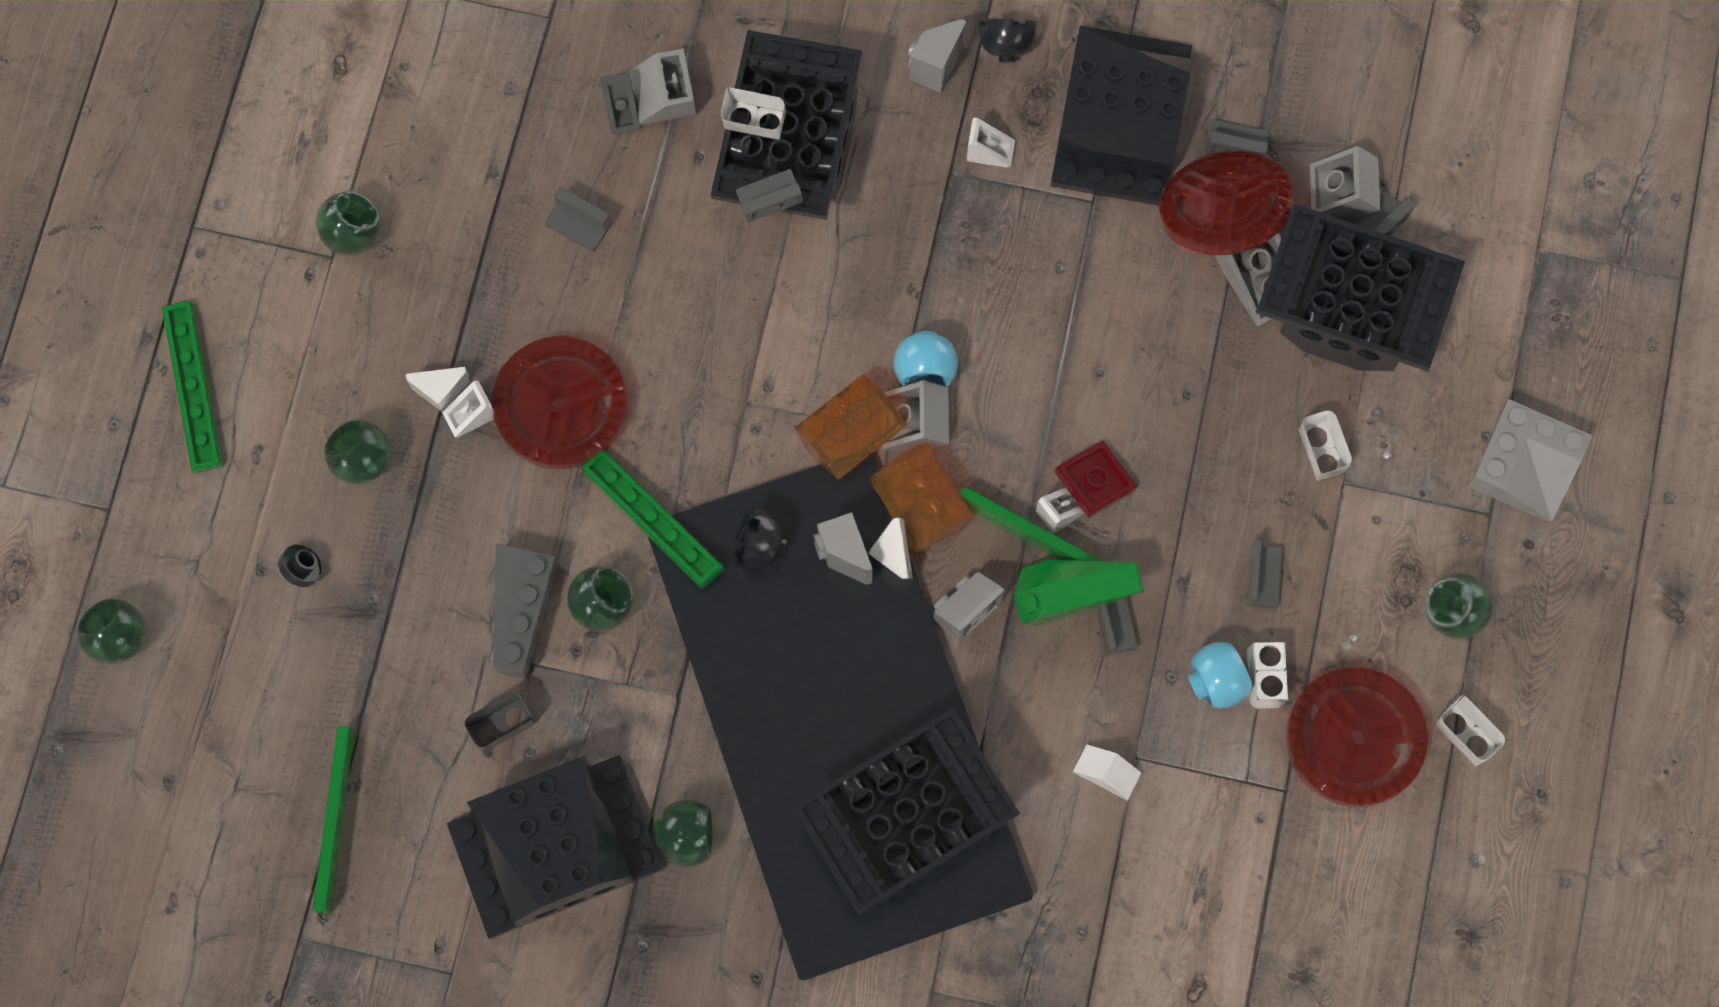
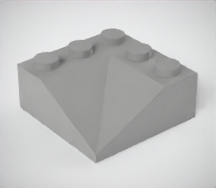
[1467,399,1592,523]

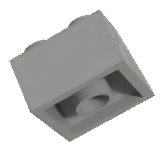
[907,19,966,93]
[1310,146,1380,219]
[881,380,949,451]
[814,512,872,585]
[933,572,1004,644]

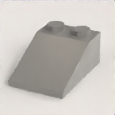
[1211,219,1281,326]

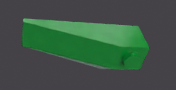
[1014,560,1144,626]

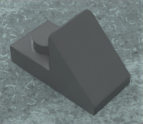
[600,72,640,134]

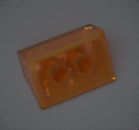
[794,374,907,479]
[870,442,973,554]

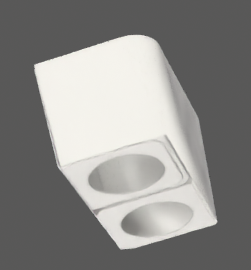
[721,87,786,140]
[1298,411,1352,481]
[1247,642,1288,708]
[1434,695,1505,766]

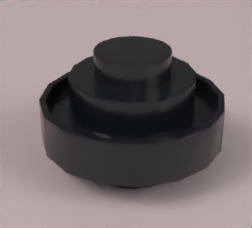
[278,544,323,587]

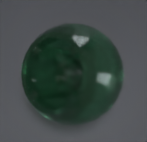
[316,191,380,255]
[324,420,391,485]
[567,565,634,632]
[1425,573,1493,639]
[77,598,146,664]
[655,799,713,867]

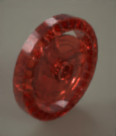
[1159,151,1294,255]
[491,336,628,469]
[1286,667,1428,807]

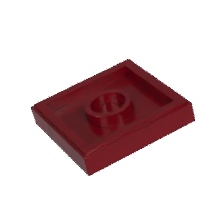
[1054,440,1137,519]

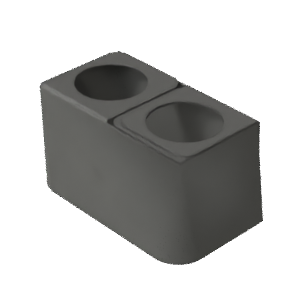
[464,692,534,753]

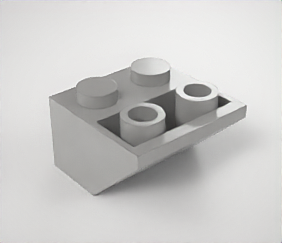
[629,48,696,125]

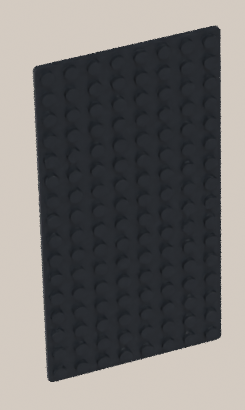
[648,450,1033,981]

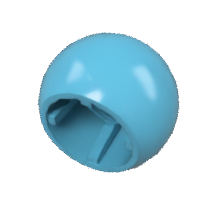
[894,331,958,387]
[1188,642,1252,709]

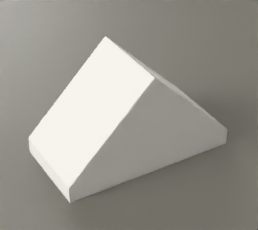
[967,118,1015,168]
[406,367,470,412]
[442,380,497,437]
[1036,487,1084,534]
[869,518,913,579]
[1073,745,1141,800]

